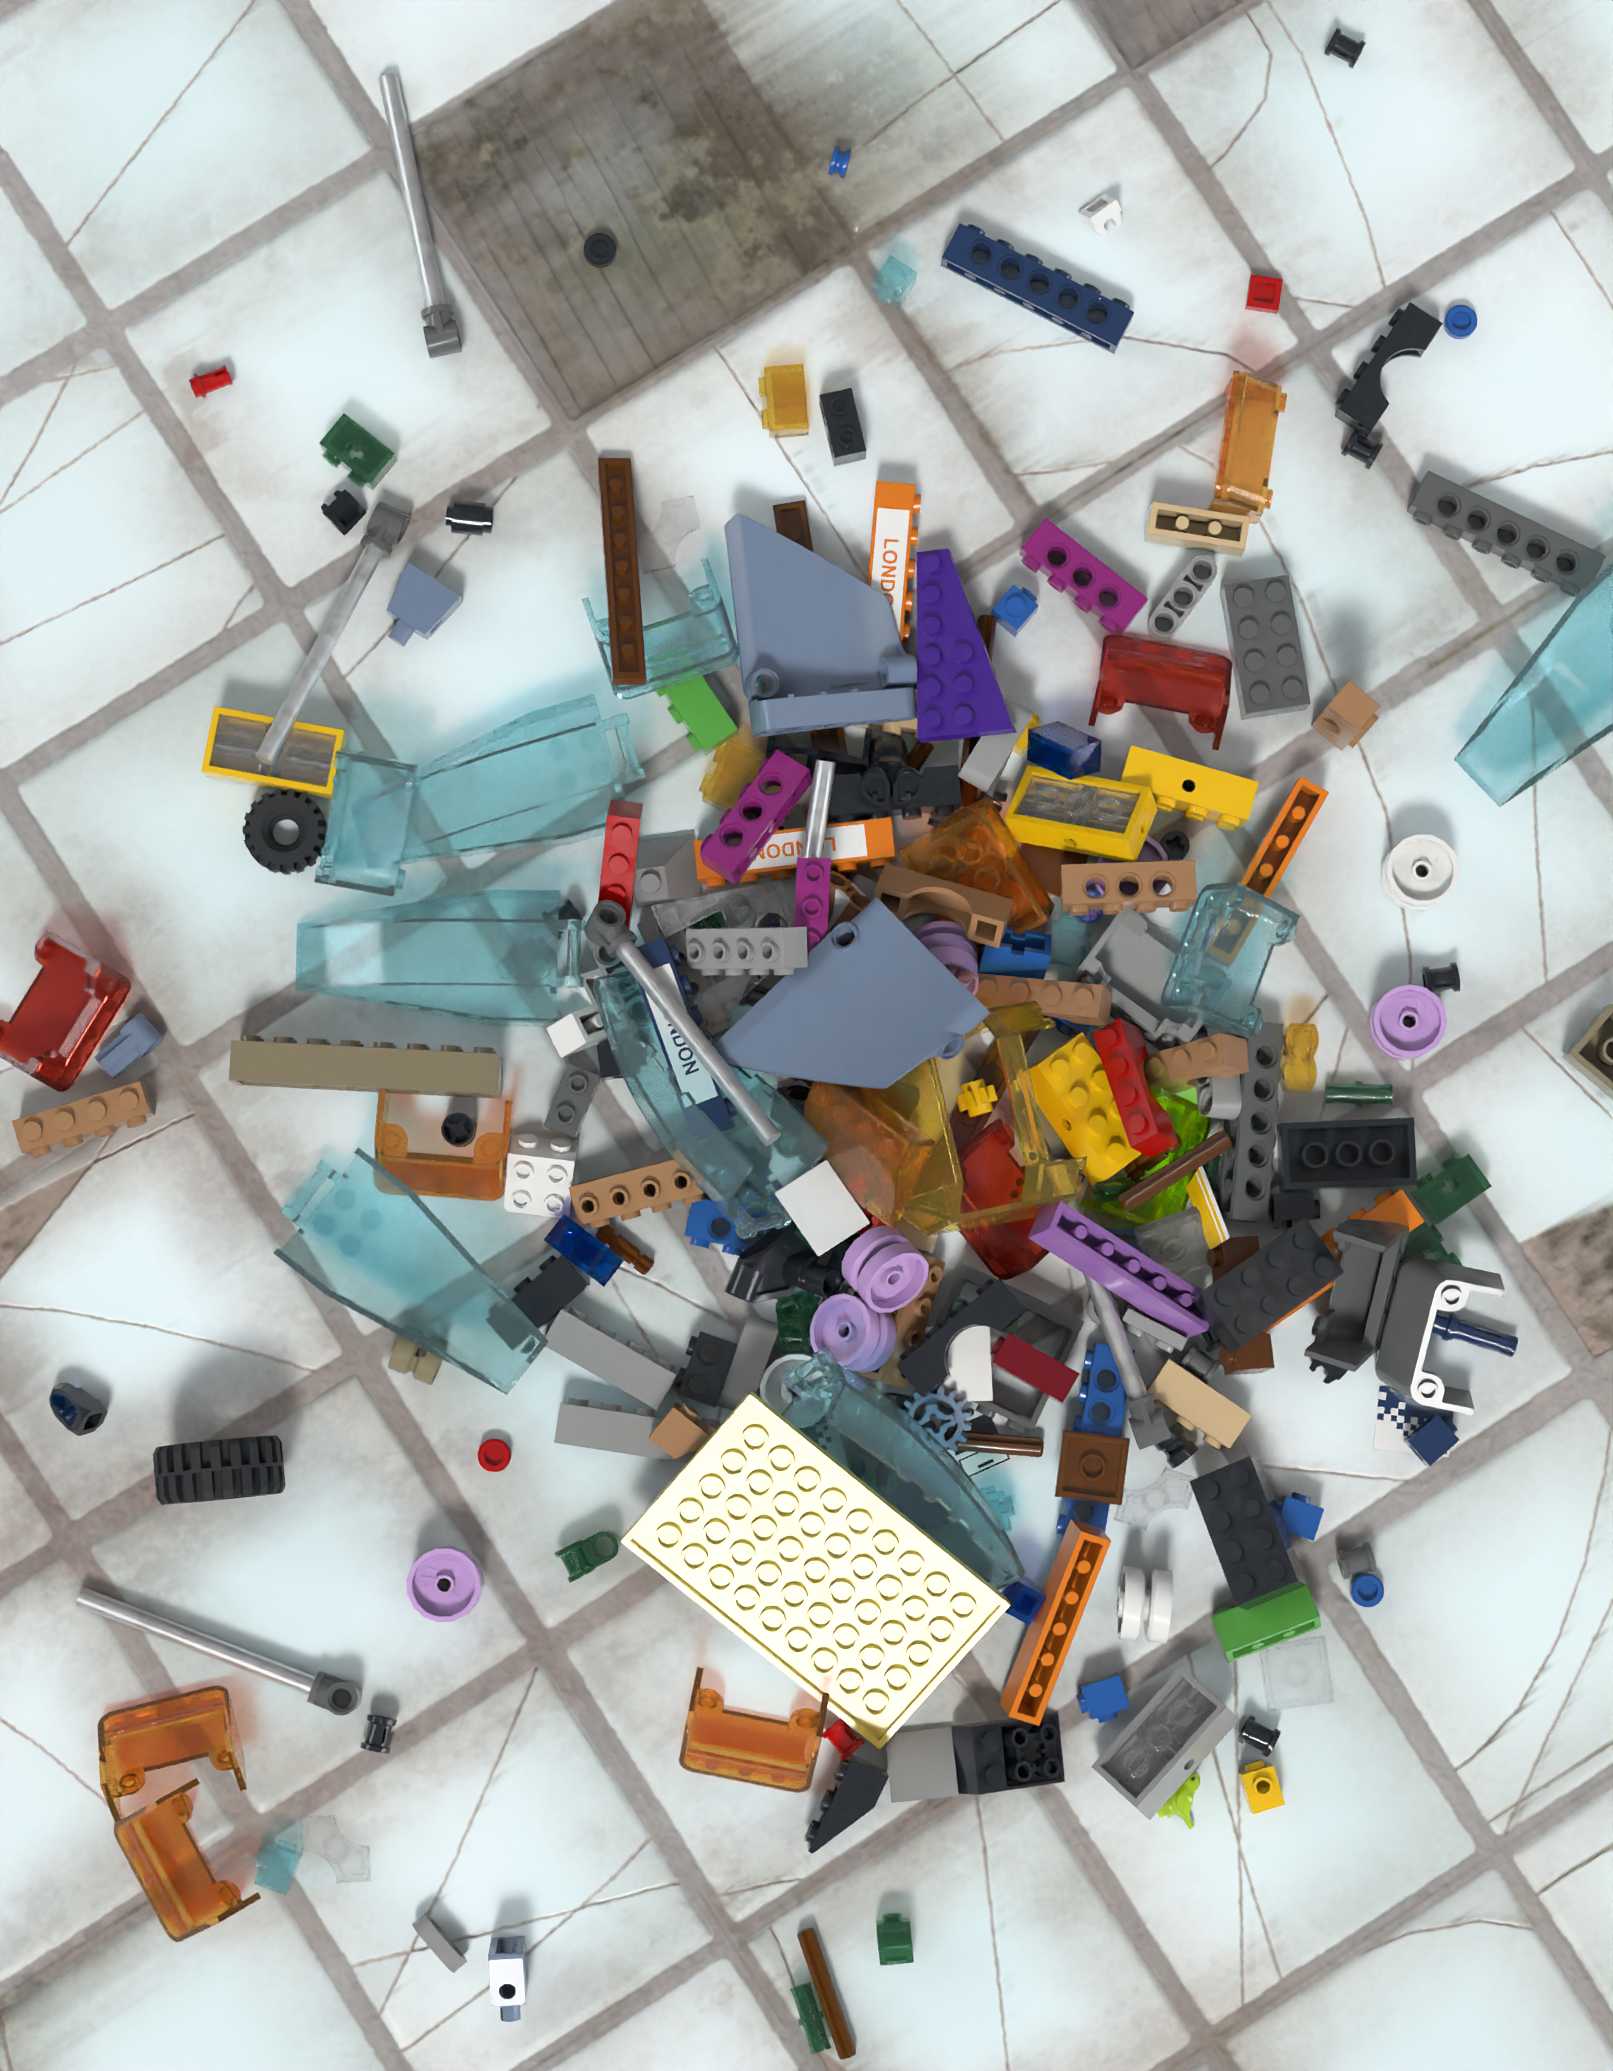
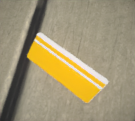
[1186,1166,1230,1249]

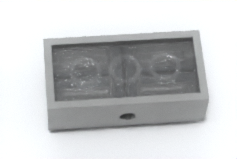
[1091,1666,1240,1820]

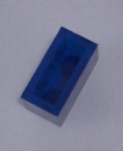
[1027,721,1102,780]

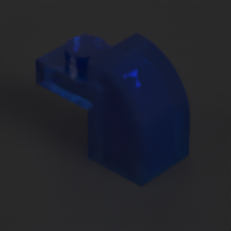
[544,1214,624,1287]
[1001,1573,1047,1626]

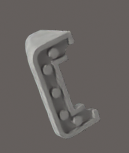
[1069,909,1232,1051]

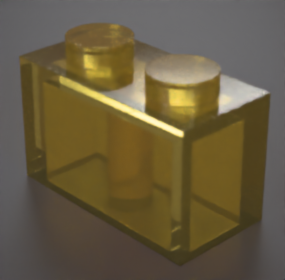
[758,364,809,439]
[699,738,766,812]

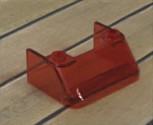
[1088,634,1232,751]

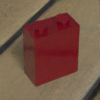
[990,1333,1080,1405]

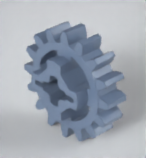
[899,1384,972,1457]

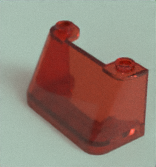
[0,929,131,1092]
[923,1118,1057,1280]

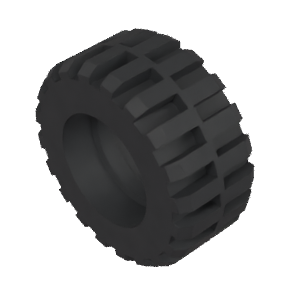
[153,1435,286,1505]

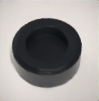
[584,233,616,268]

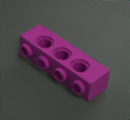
[1019,518,1148,635]
[700,749,812,885]
[794,857,831,954]

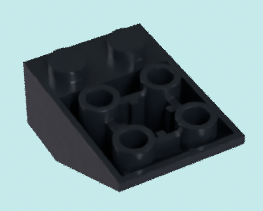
[952,1715,1065,1795]
[804,1754,889,1854]

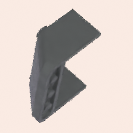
[1304,1218,1409,1372]
[1374,1256,1505,1415]

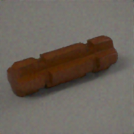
[1125,1132,1182,1181]
[595,1225,654,1275]

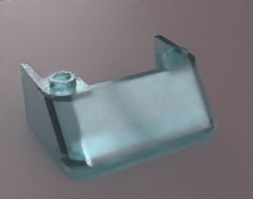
[582,558,739,700]

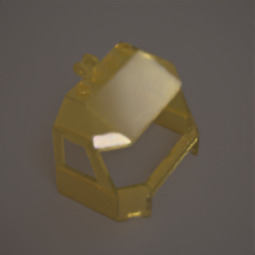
[860,1001,1087,1236]

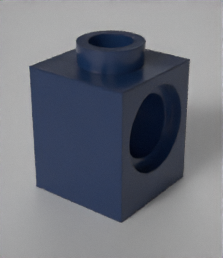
[1403,1414,1460,1466]

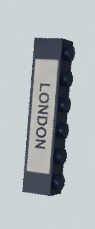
[637,937,738,1141]

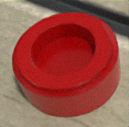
[477,1439,511,1472]

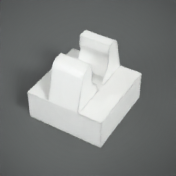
[1078,194,1122,237]

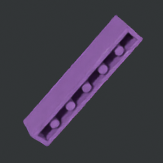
[1028,1201,1210,1338]

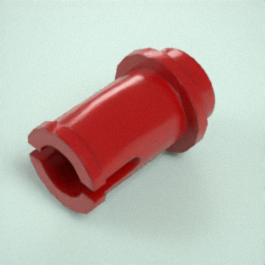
[189,364,233,399]

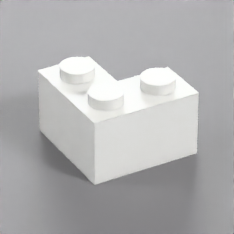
[546,968,628,1058]

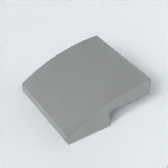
[885,1727,959,1803]

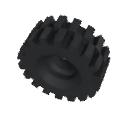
[243,789,328,875]

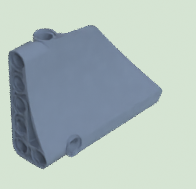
[724,514,917,737]
[714,897,990,1089]

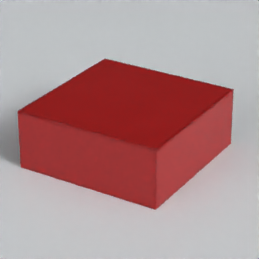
[1245,274,1283,314]

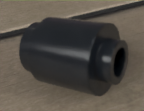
[445,500,494,536]

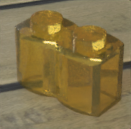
[1280,1023,1319,1093]

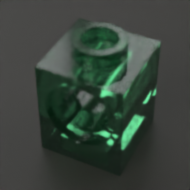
[876,1913,914,1966]

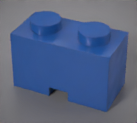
[978,926,1052,979]

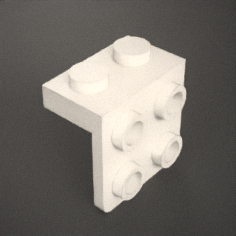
[504,1134,579,1218]

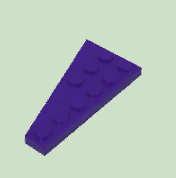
[917,548,1017,743]

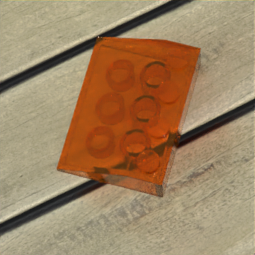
[897,796,1055,955]
[801,1081,935,1229]

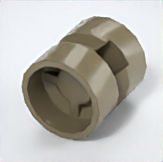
[388,1328,448,1385]

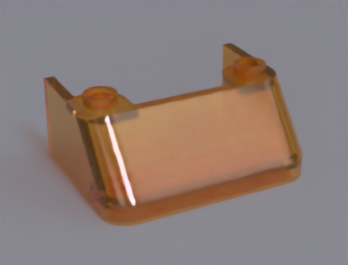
[1206,370,1287,524]
[374,1089,515,1202]
[679,1667,830,1793]
[97,1685,247,1822]
[113,1778,261,1942]

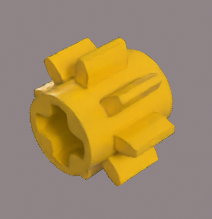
[956,1079,998,1118]

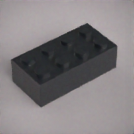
[1276,1117,1417,1192]
[1191,1218,1344,1353]
[1189,1456,1308,1610]

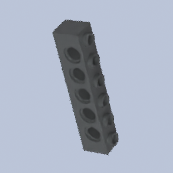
[1407,470,1606,597]
[1217,1020,1285,1223]

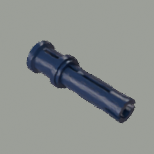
[1432,1311,1518,1357]

